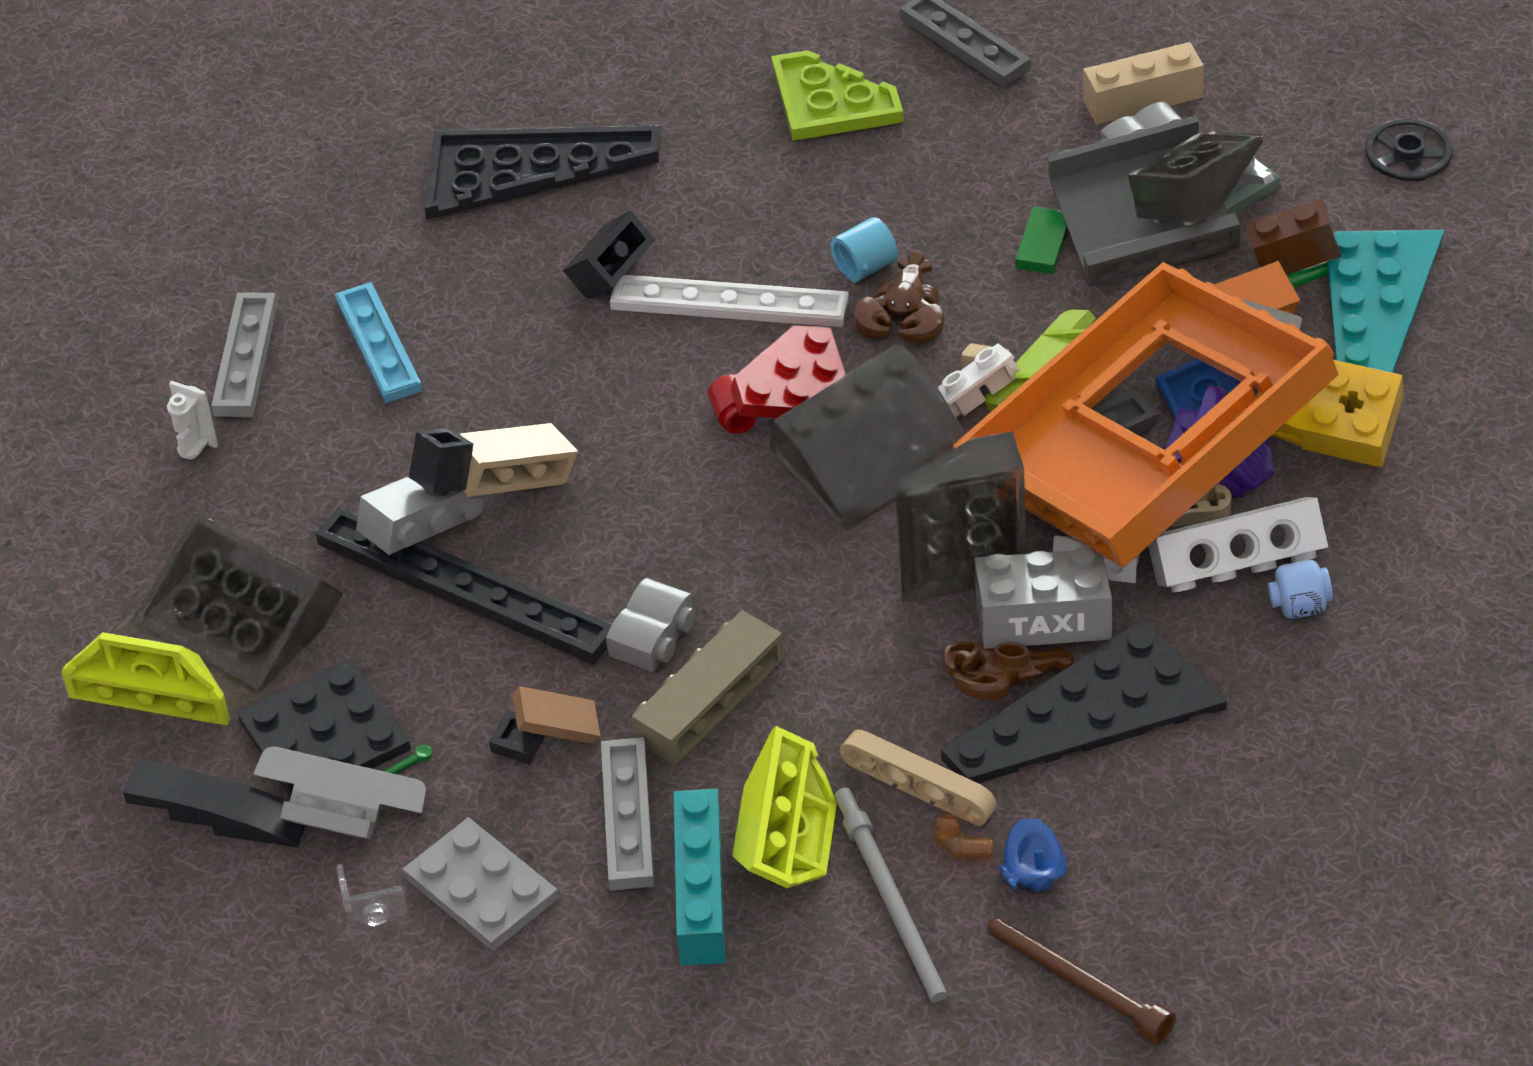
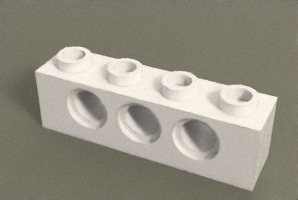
[1148,497,1328,592]

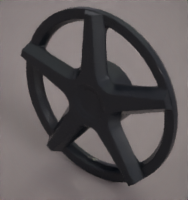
[1365,119,1453,182]

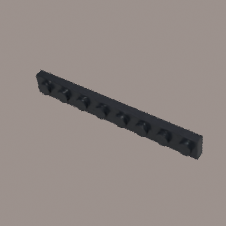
[315,507,612,664]

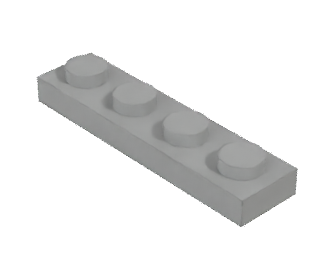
[211,293,278,417]
[601,737,654,891]

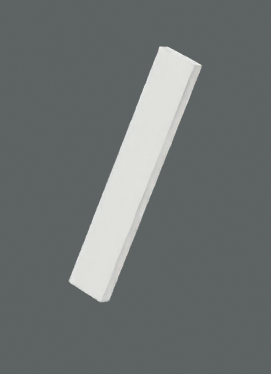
[610,275,849,327]

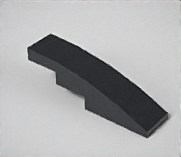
[123,759,306,848]

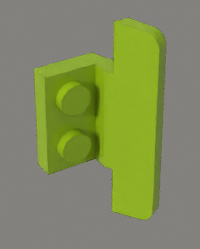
[984,309,1096,411]

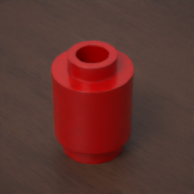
[707,374,756,434]

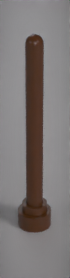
[988,918,1176,1045]

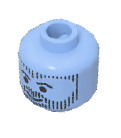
[1268,560,1333,619]

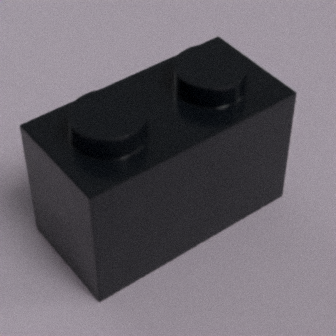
[563,211,655,299]

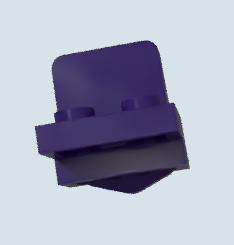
[1162,386,1274,498]

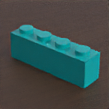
[674,788,726,966]

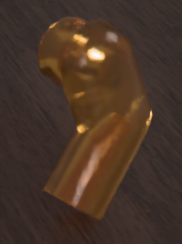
[933,814,993,859]

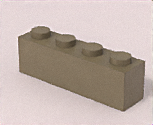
[632,610,784,766]

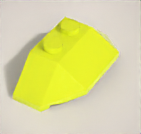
[61,632,230,726]
[732,726,837,888]

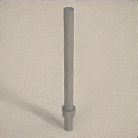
[834,788,948,1003]

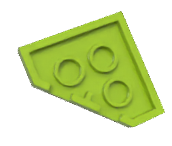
[771,50,904,141]

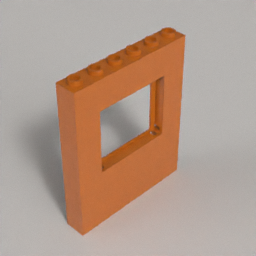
[953,262,1339,568]

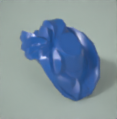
[998,818,1067,893]

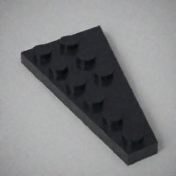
[425,125,661,219]
[941,619,1227,783]

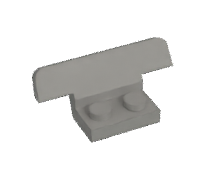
[253,747,426,840]

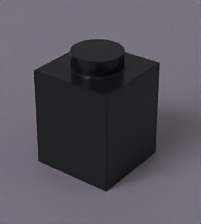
[409,428,474,496]

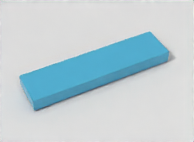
[335,282,423,403]

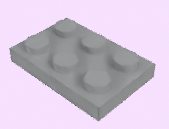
[403,817,559,951]

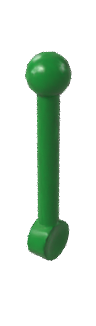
[383,745,432,774]

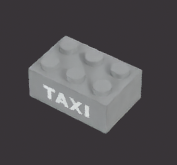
[975,548,1112,649]

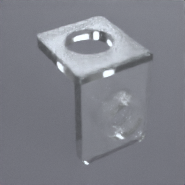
[336,864,408,928]

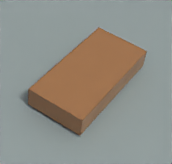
[512,686,601,744]

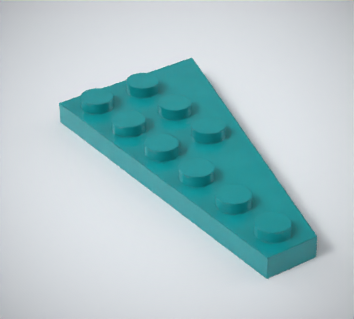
[1328,230,1444,373]

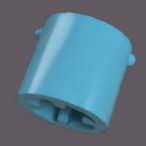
[830,217,898,283]

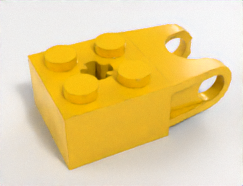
[1271,360,1404,467]

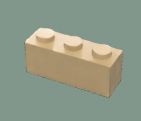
[1083,42,1204,125]
[460,423,578,497]

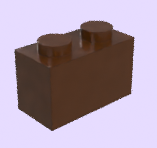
[1247,198,1341,275]

